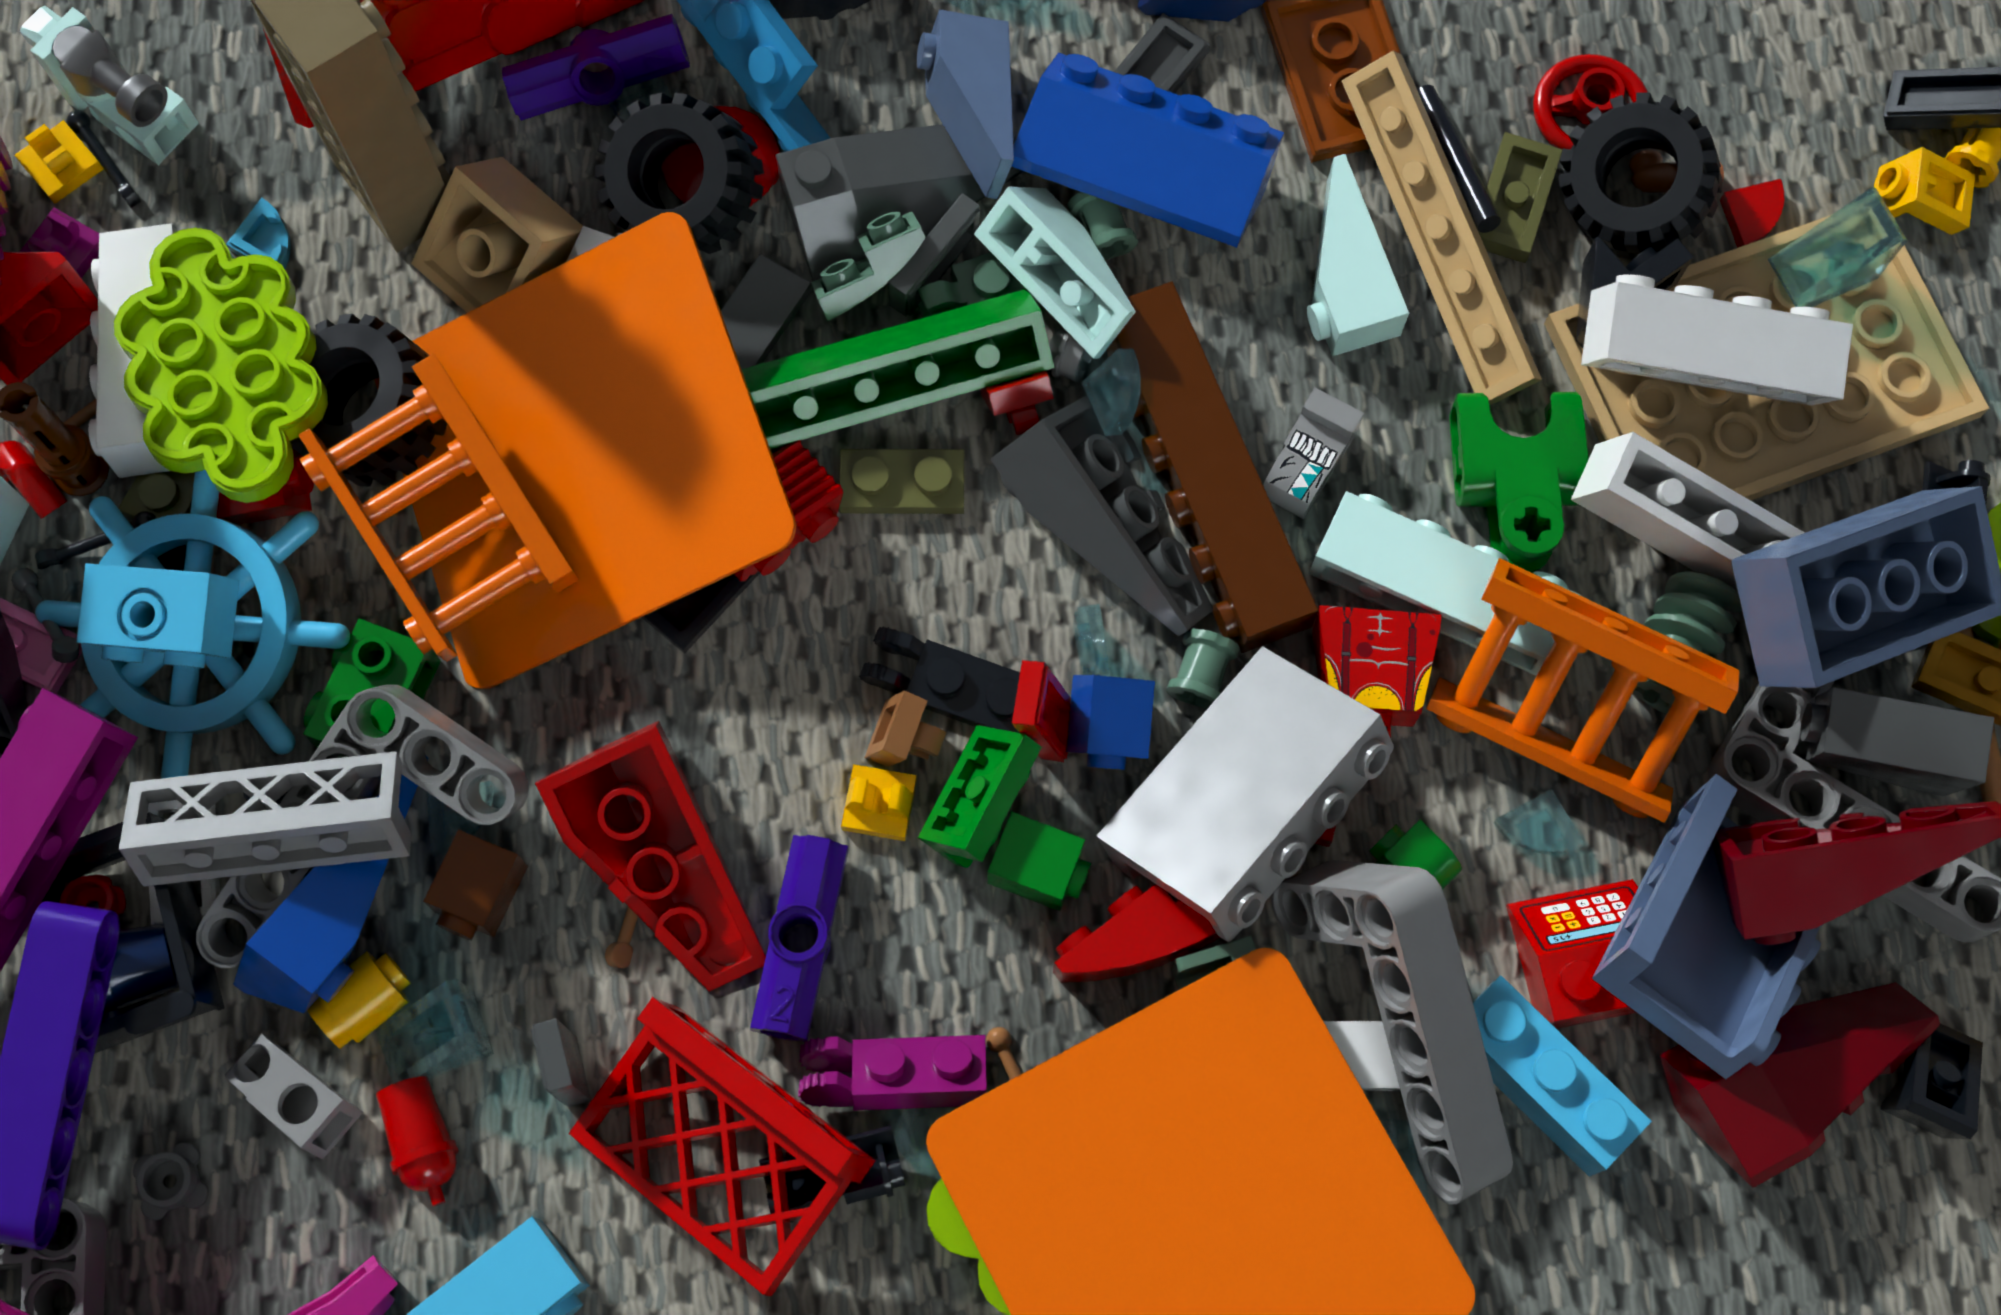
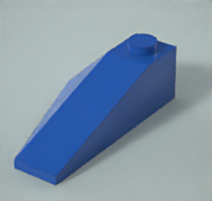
[233,755,429,1014]

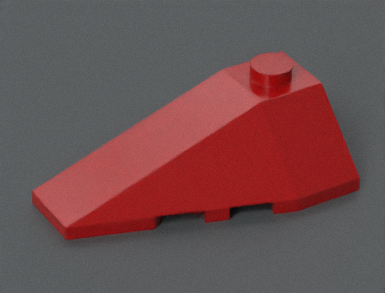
[535,721,766,992]

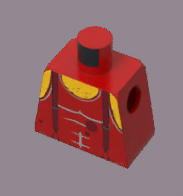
[1312,605,1442,738]

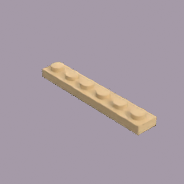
[1342,51,1542,405]

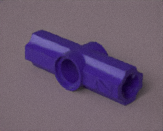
[502,14,690,121]
[750,835,849,1042]

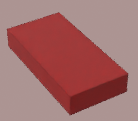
[1012,660,1071,763]

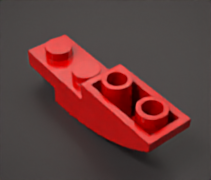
[1053,884,1221,983]

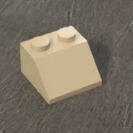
[411,157,583,313]

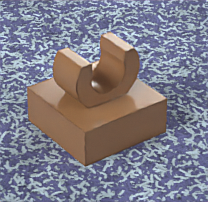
[864,690,946,767]

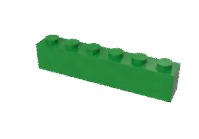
[742,289,1055,449]

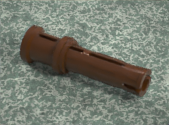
[0,382,110,497]

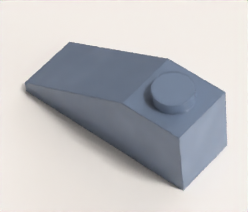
[917,9,1014,199]

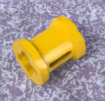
[1945,128,2001,188]

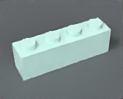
[1309,491,1581,676]

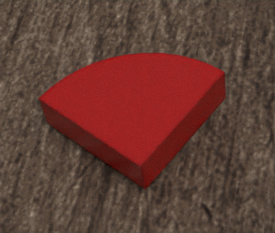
[1720,179,1784,248]

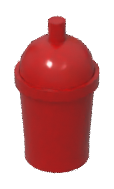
[376,1076,459,1207]

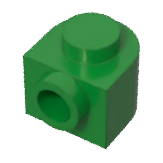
[1369,819,1462,890]

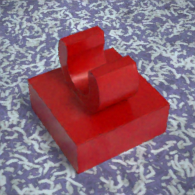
[980,371,1054,435]

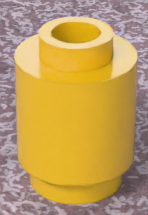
[307,951,411,1049]

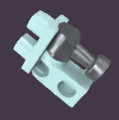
[20,6,199,166]

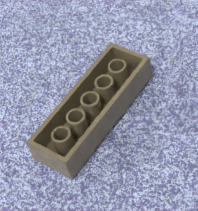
[249,0,450,253]

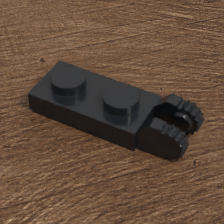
[859,627,1020,733]

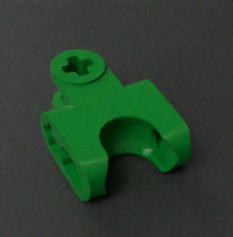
[1449,392,1589,573]

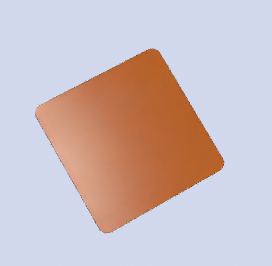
[374,212,796,689]
[926,948,1475,1315]

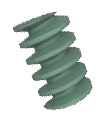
[1633,572,1743,714]

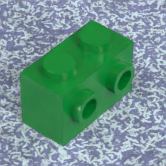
[303,618,441,758]

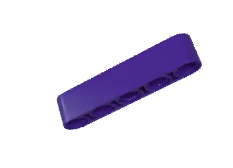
[0,901,120,1250]

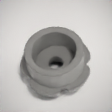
[1049,328,1092,382]

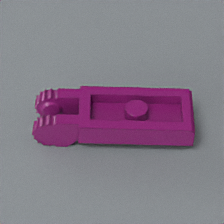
[798,1035,987,1111]

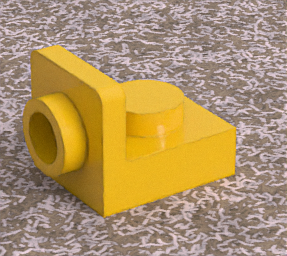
[1874,147,1975,235]

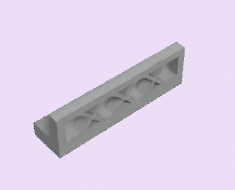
[119,751,412,887]

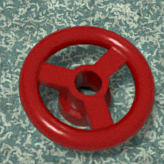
[1533,54,1648,151]

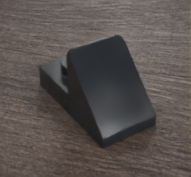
[1576,237,1694,348]
[1880,1023,1983,1139]

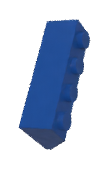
[1011,52,1284,248]

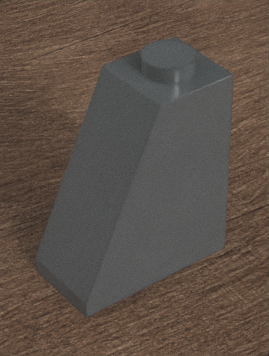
[1800,687,1995,796]

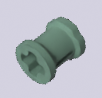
[1067,192,1138,260]
[1166,628,1240,709]

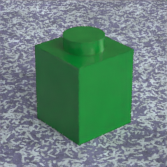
[987,811,1092,911]

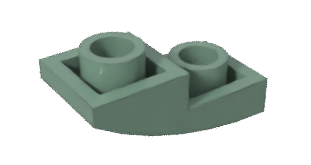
[811,211,926,321]

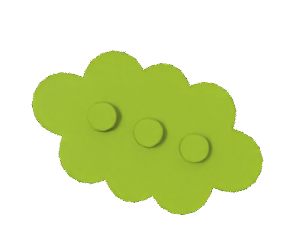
[114,227,328,503]

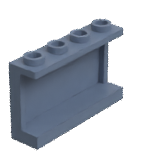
[1592,774,1824,1079]

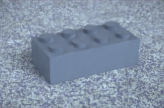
[1731,486,2001,688]

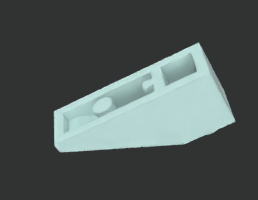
[1307,154,1409,356]
[974,187,1136,359]

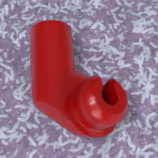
[0,440,67,519]

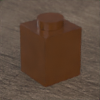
[423,829,528,941]

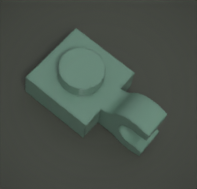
[918,252,1026,318]

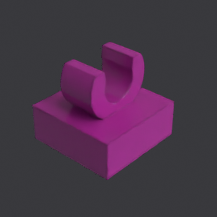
[19,207,99,278]

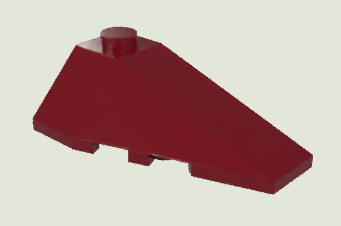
[1712,801,2001,945]
[1660,982,1940,1188]

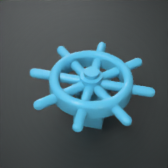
[35,470,350,778]

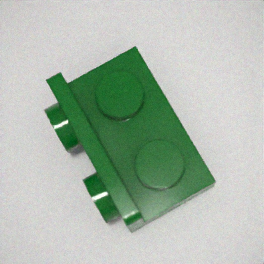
[918,725,1042,868]

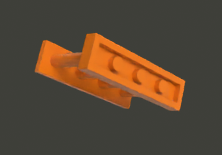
[298,353,579,662]
[1426,558,1740,823]

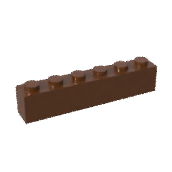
[1102,281,1318,653]

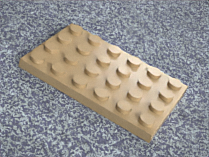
[1544,198,1989,501]

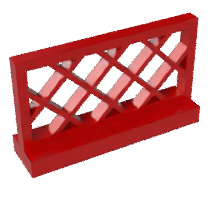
[568,997,876,1296]

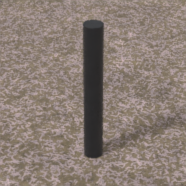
[1417,85,1501,233]

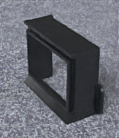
[41,812,225,1054]

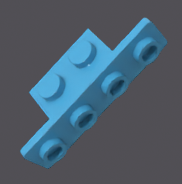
[677,0,830,152]

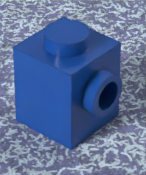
[1066,675,1155,770]

